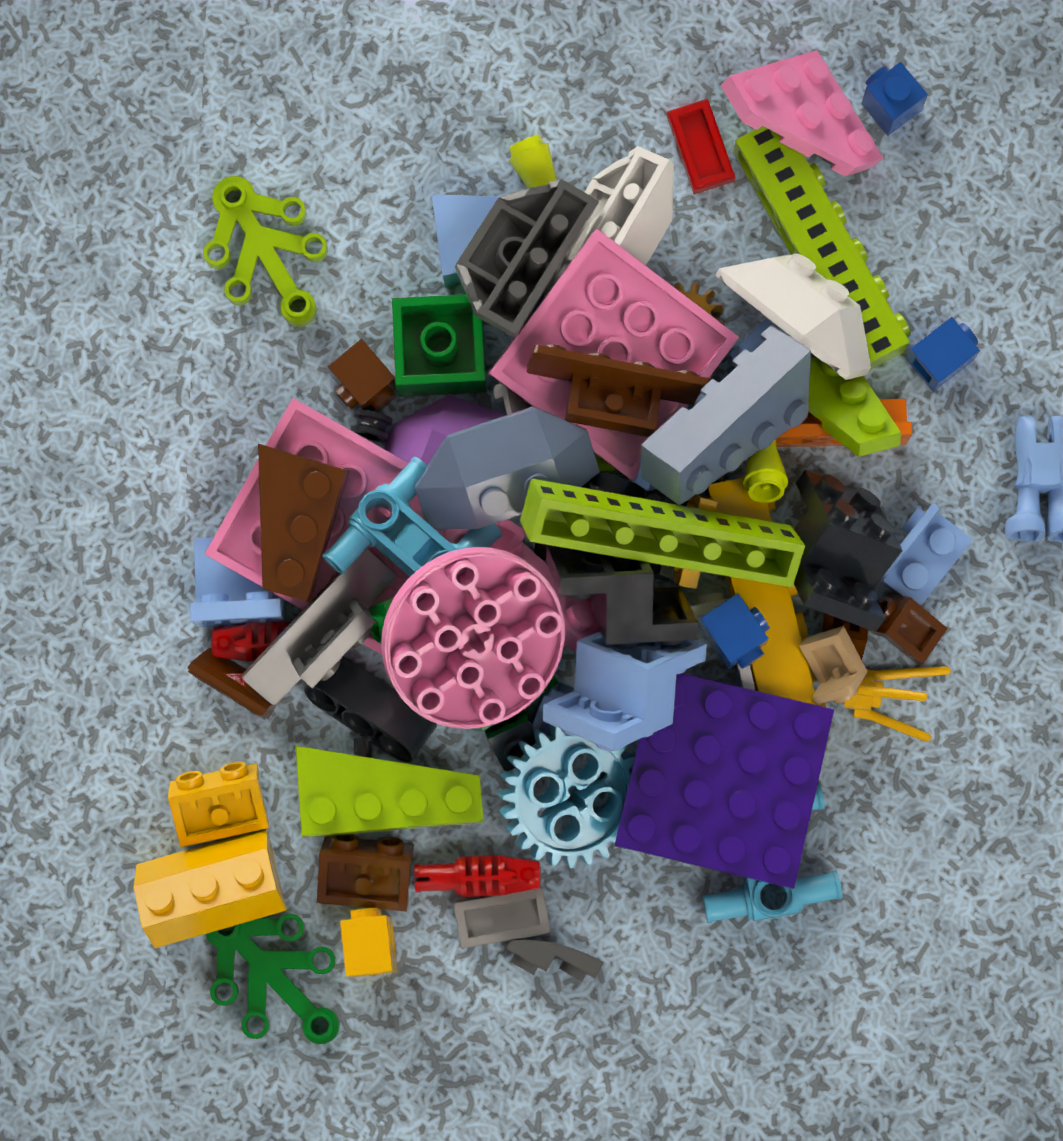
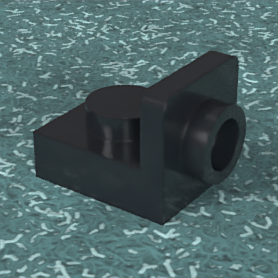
[485,707,536,772]

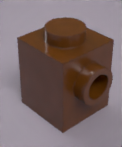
[327,338,397,412]

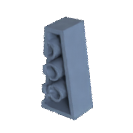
[641,324,811,505]

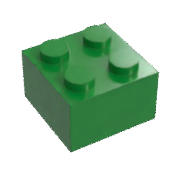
[392,294,487,397]

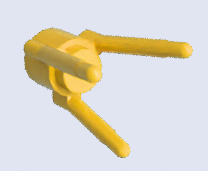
[844,666,951,742]

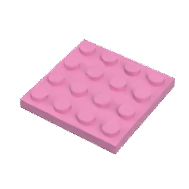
[488,229,739,481]

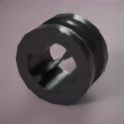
[350,409,393,442]

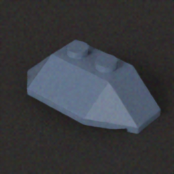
[414,406,600,530]

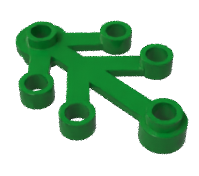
[205,914,340,1044]

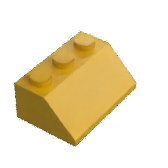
[133,829,287,948]

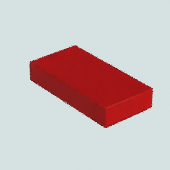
[666,99,736,195]

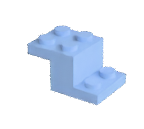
[543,631,707,751]

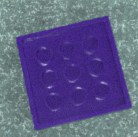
[614,673,834,889]

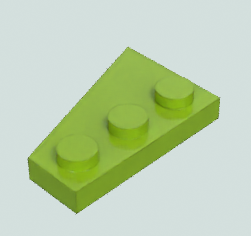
[808,357,901,457]

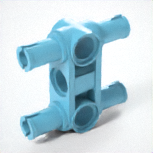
[322,456,502,577]
[702,781,843,923]

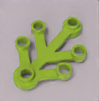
[203,176,328,327]

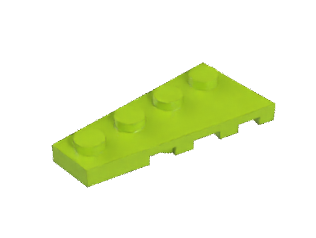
[295,746,484,838]

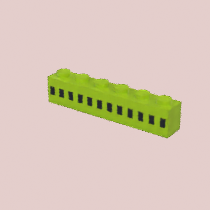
[733,126,911,370]
[520,478,805,587]

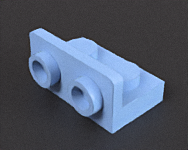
[879,503,973,605]

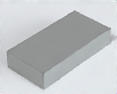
[454,888,551,949]

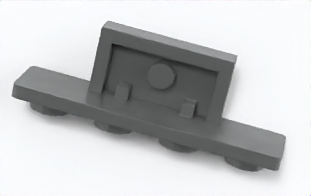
[242,548,396,705]

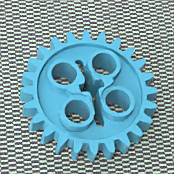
[497,724,635,868]

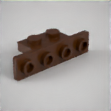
[526,344,711,437]

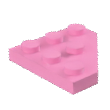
[720,50,883,177]

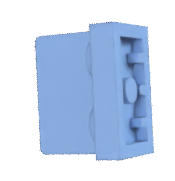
[190,537,286,628]

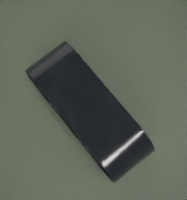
[304,656,437,762]

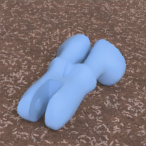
[1005,416,1063,542]

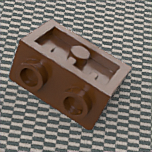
[316,834,414,912]

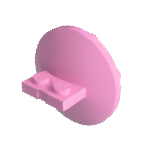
[381,547,565,729]

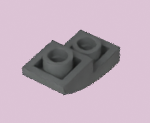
[506,940,604,982]

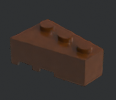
[258,444,350,602]

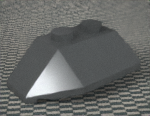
[455,179,599,339]

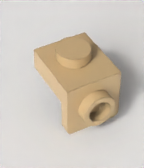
[799,626,868,705]

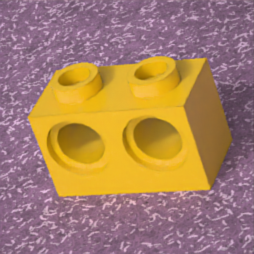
[340,908,398,978]

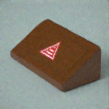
[187,648,279,720]

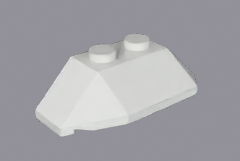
[549,146,674,291]
[715,254,871,380]

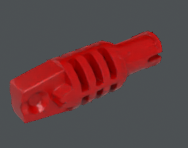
[212,622,291,661]
[414,855,541,897]

